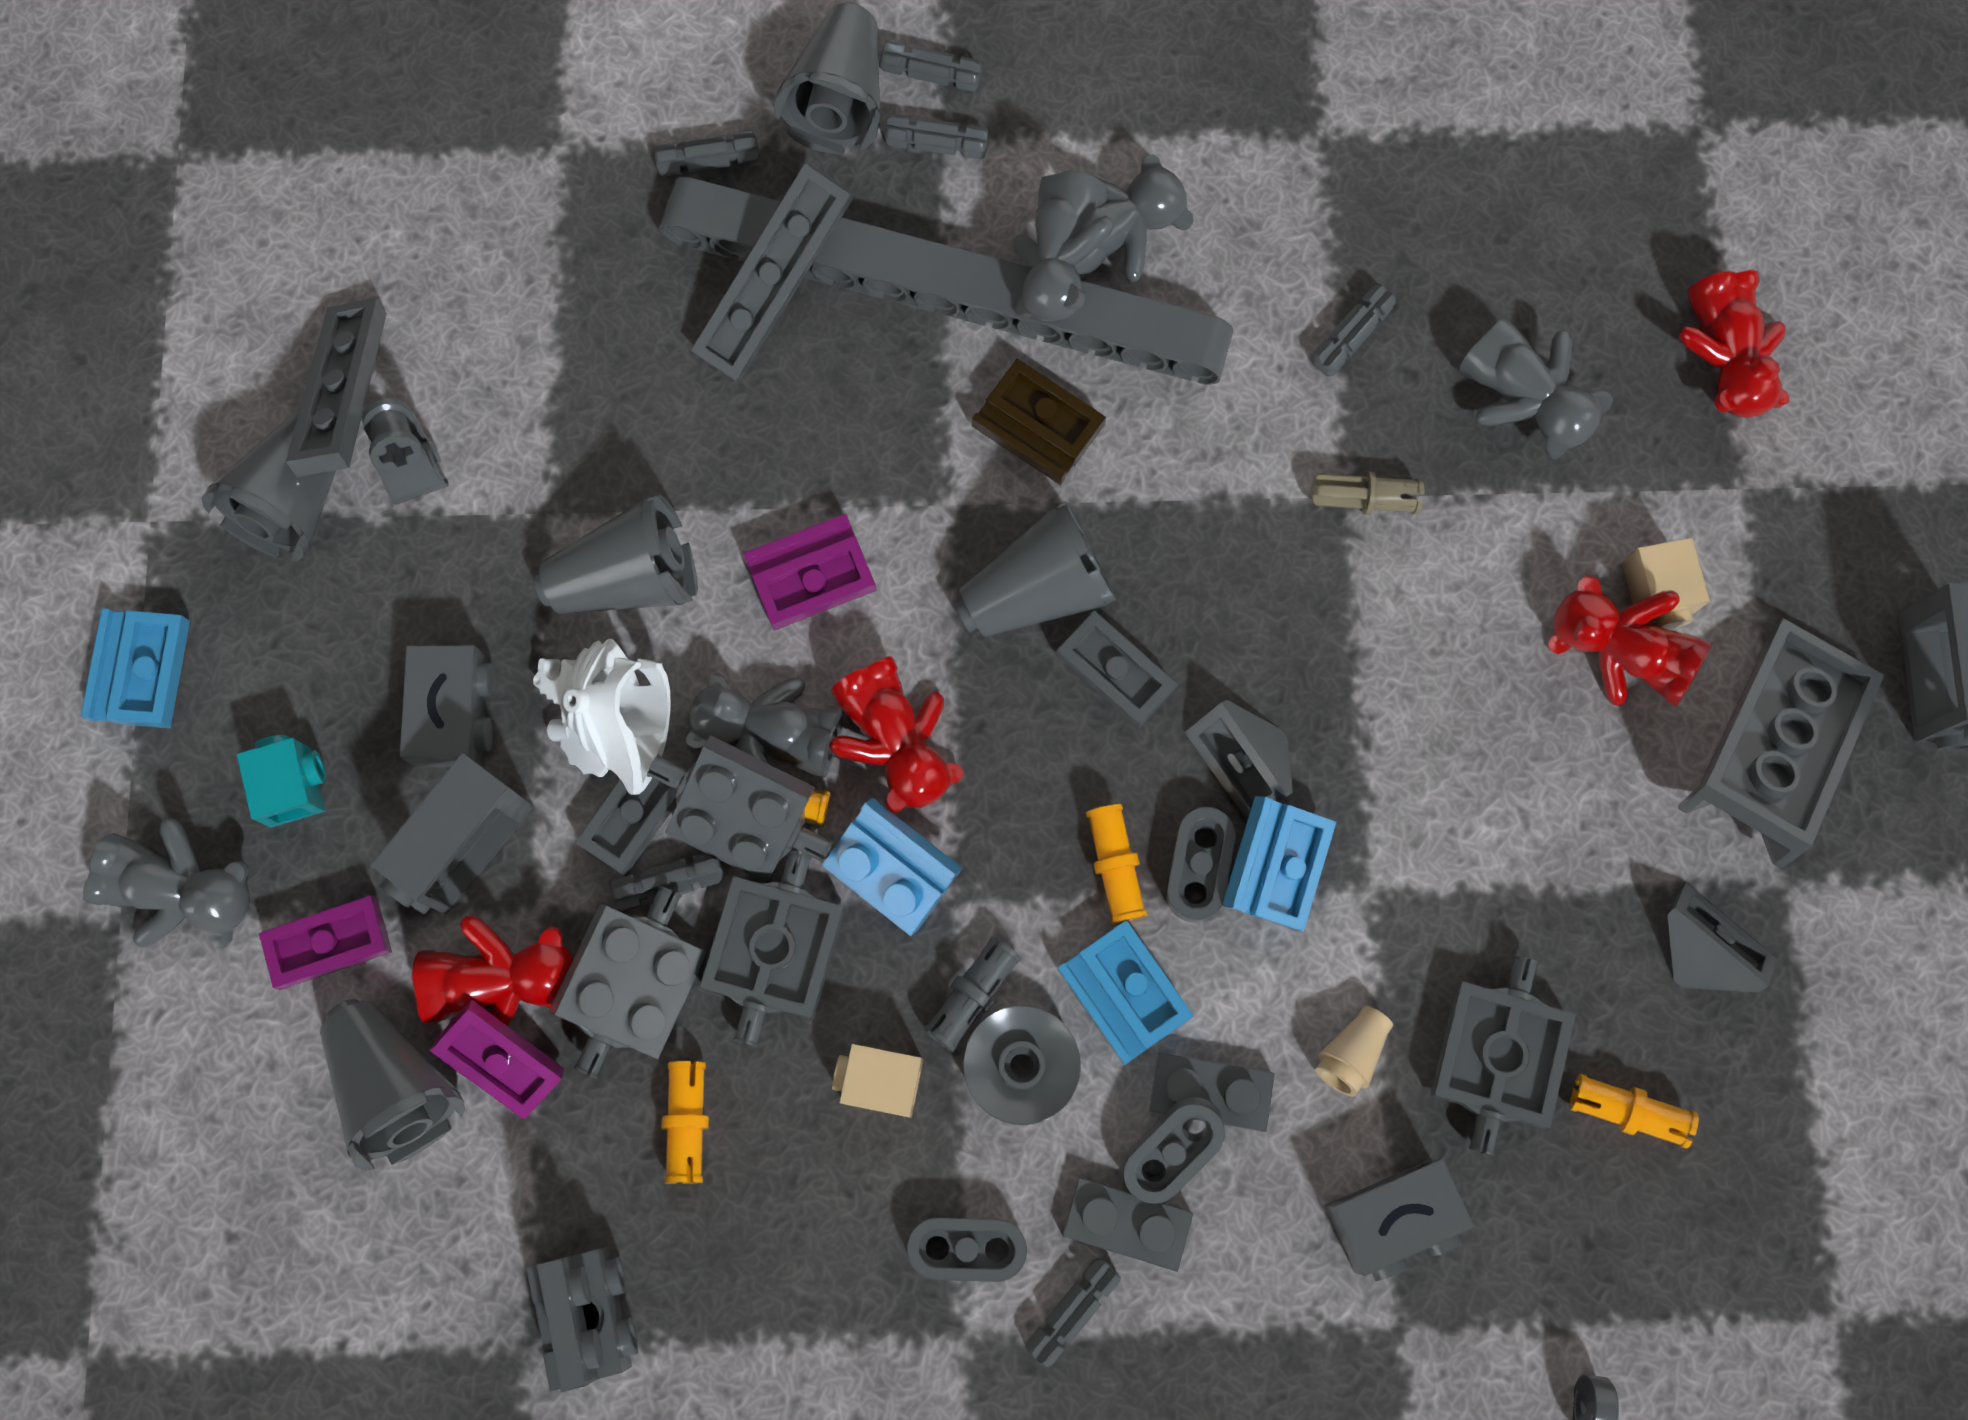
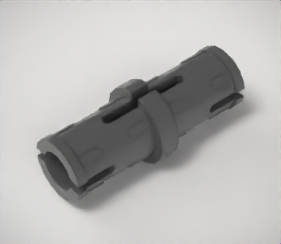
[923,937,1021,1053]

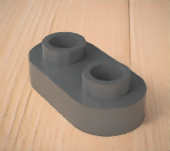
[1166,807,1236,923]
[1124,1097,1225,1204]
[907,1217,1027,1282]

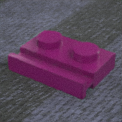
[743,514,877,631]

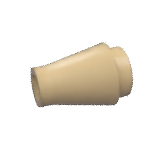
[1315,1006,1393,1097]

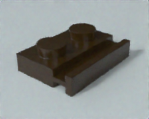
[972,358,1106,486]

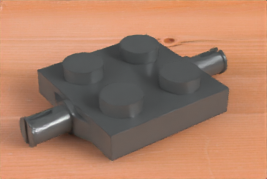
[646,735,834,883]
[700,850,845,1047]
[549,885,707,1079]
[1430,955,1576,1156]

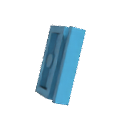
[81,608,190,729]
[1222,796,1336,932]
[822,798,963,936]
[1057,920,1194,1066]

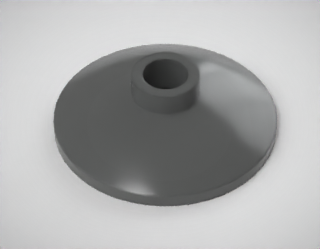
[963,1006,1081,1125]

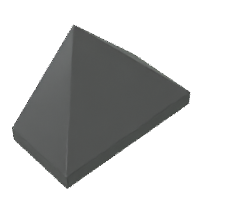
[1185,700,1293,821]
[1667,883,1777,993]

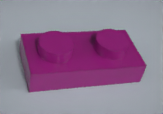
[258,896,392,990]
[430,999,564,1120]

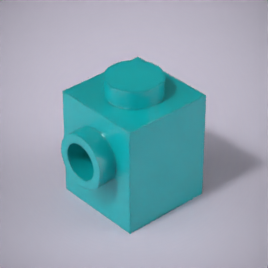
[236,735,326,828]

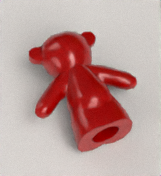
[1679,270,1789,418]
[1548,575,1713,708]
[829,656,964,813]
[412,915,573,1026]

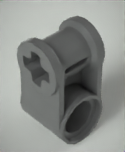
[362,398,449,505]

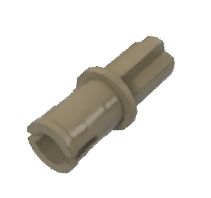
[1311,471,1425,515]

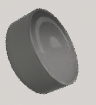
[1572,1374,1619,1420]

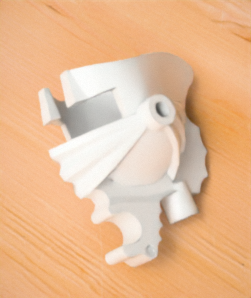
[533,639,671,795]

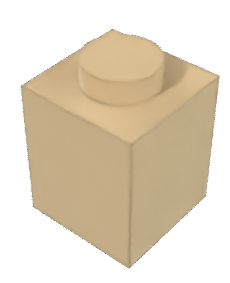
[1622,538,1710,629]
[832,1044,923,1118]

